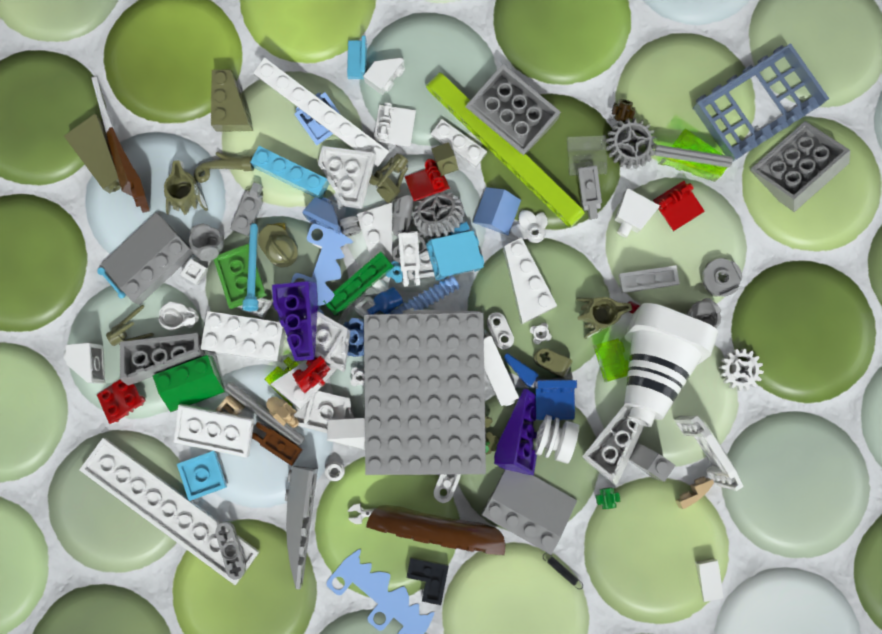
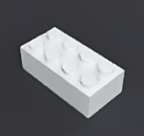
[200,311,286,362]

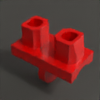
[292,356,330,393]

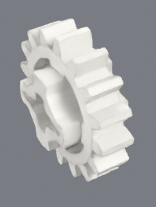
[719,349,764,391]

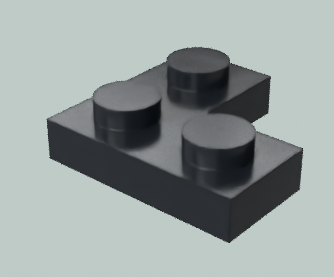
[406,557,449,605]

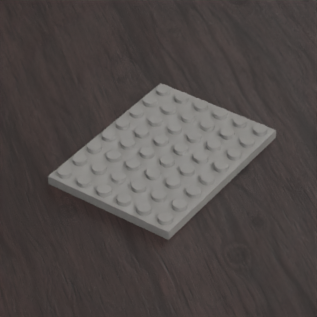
[364,313,486,475]

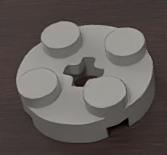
[702,258,742,297]

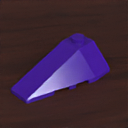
[272,281,318,361]
[494,389,537,476]

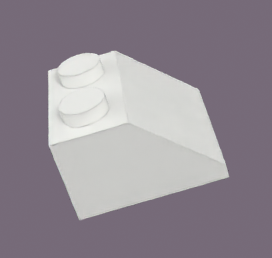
[64,343,105,384]

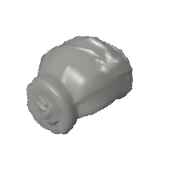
[189,223,224,261]
[687,298,721,328]

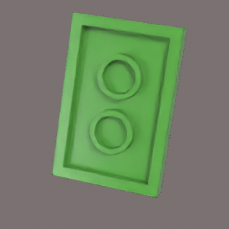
[214,244,267,309]

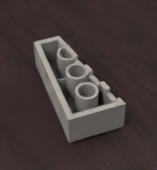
[120,333,204,386]

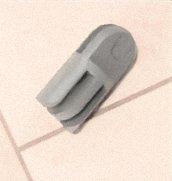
[392,195,413,236]

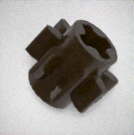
[611,99,635,123]

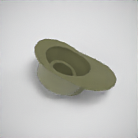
[258,225,298,268]

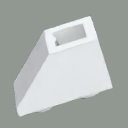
[363,58,405,95]

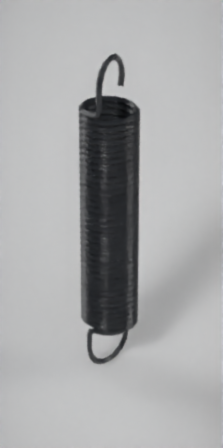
[543,552,583,589]

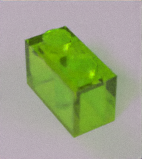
[593,338,629,383]

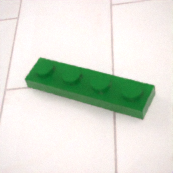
[323,251,394,316]

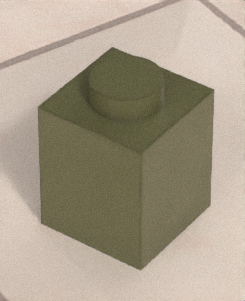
[431,142,459,176]

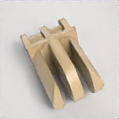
[267,397,299,428]

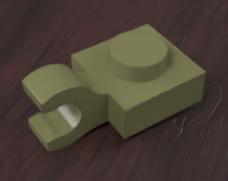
[369,170,400,204]

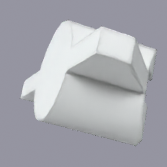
[365,276,391,295]

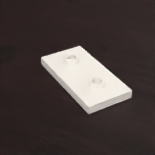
[174,404,255,458]

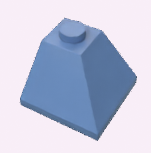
[302,197,342,235]

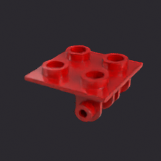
[405,159,450,201]
[653,181,705,232]
[97,379,146,424]

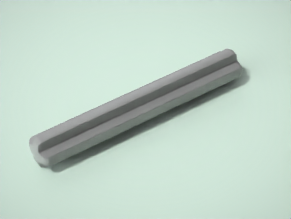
[655,145,733,167]

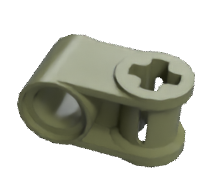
[534,348,573,379]

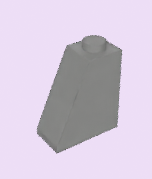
[629,443,676,482]

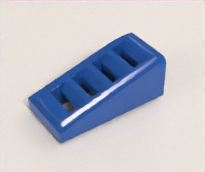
[503,353,539,388]

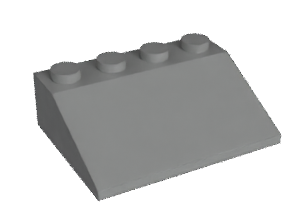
[466,64,561,156]
[750,121,850,212]
[101,212,194,305]
[481,470,577,555]

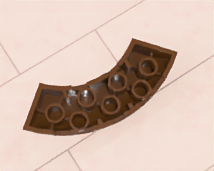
[366,505,505,555]

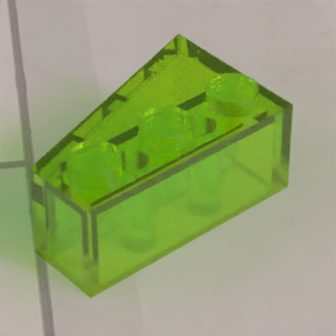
[658,128,728,182]

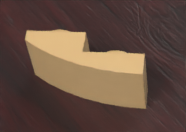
[675,476,714,509]

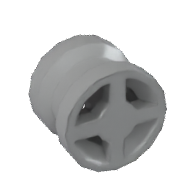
[339,216,361,237]

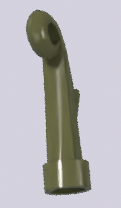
[193,152,254,183]

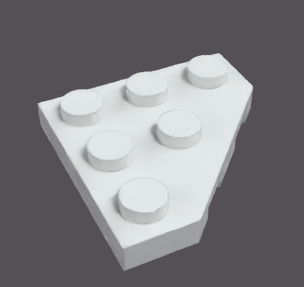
[318,146,376,209]

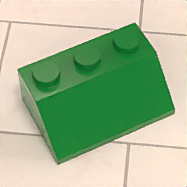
[152,355,225,412]

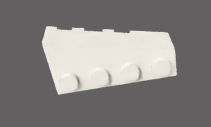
[503,237,557,325]
[582,406,645,486]

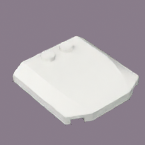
[674,416,743,491]

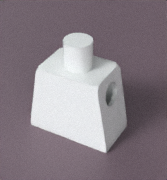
[615,188,659,238]

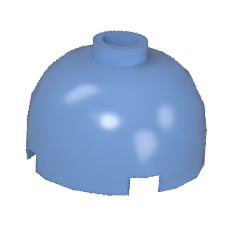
[343,318,364,357]

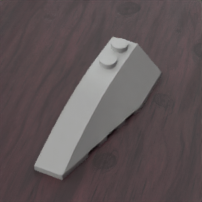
[285,466,318,589]

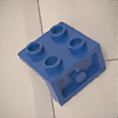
[535,380,577,420]

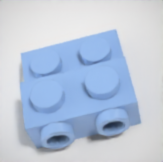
[294,92,342,146]

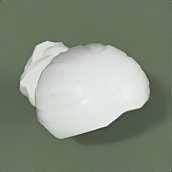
[159,301,199,330]

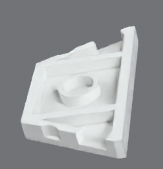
[285,312,351,372]
[294,391,355,433]

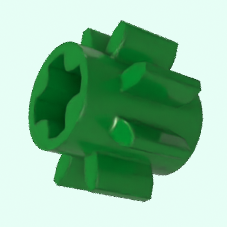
[595,487,621,509]

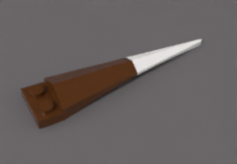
[91,76,150,213]

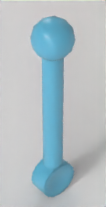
[97,267,126,299]

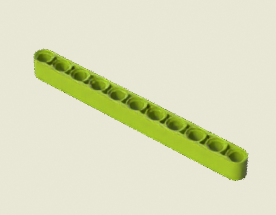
[426,72,585,228]

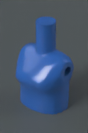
[367,287,403,315]

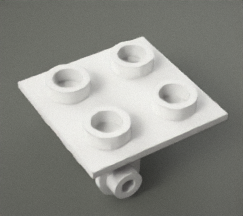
[374,103,416,147]

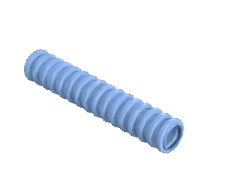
[384,276,460,315]

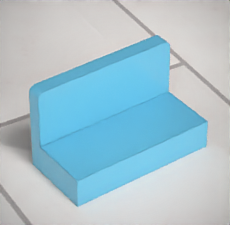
[347,36,367,79]

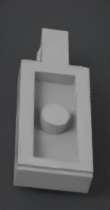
[577,165,602,220]
[230,182,263,236]

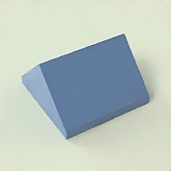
[473,187,521,236]

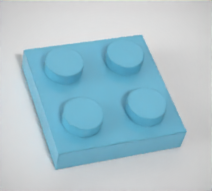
[177,451,227,501]

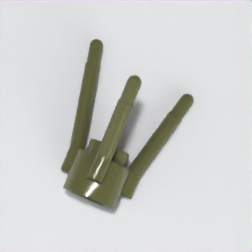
[374,153,408,189]
[106,305,154,346]

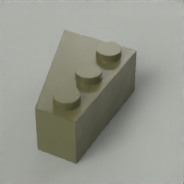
[211,70,253,132]

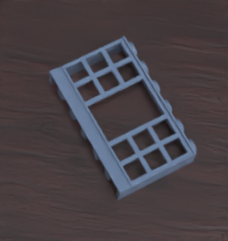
[692,43,830,162]

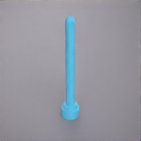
[242,223,259,311]

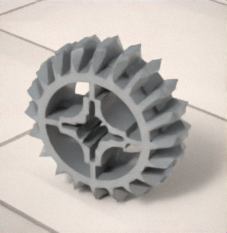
[606,118,658,169]
[413,191,465,239]

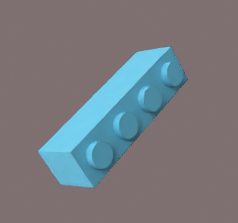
[250,146,329,199]

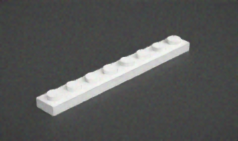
[253,58,389,167]

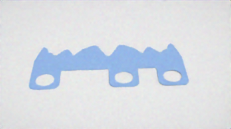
[278,224,353,321]
[326,549,434,634]

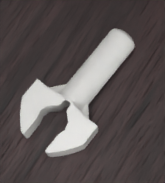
[348,503,376,524]

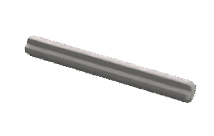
[224,382,305,446]

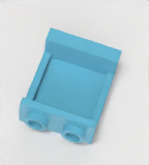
[426,231,484,281]

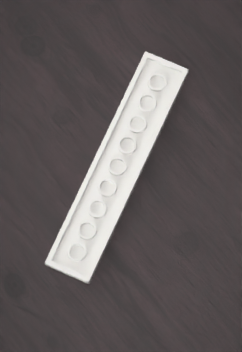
[79,438,260,585]

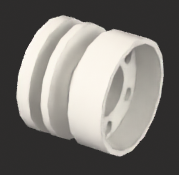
[535,415,579,464]

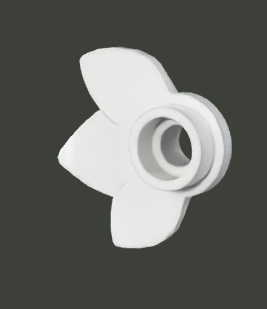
[511,210,548,243]

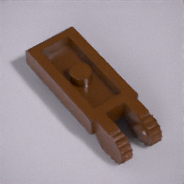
[252,421,304,466]

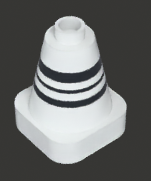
[624,303,718,427]

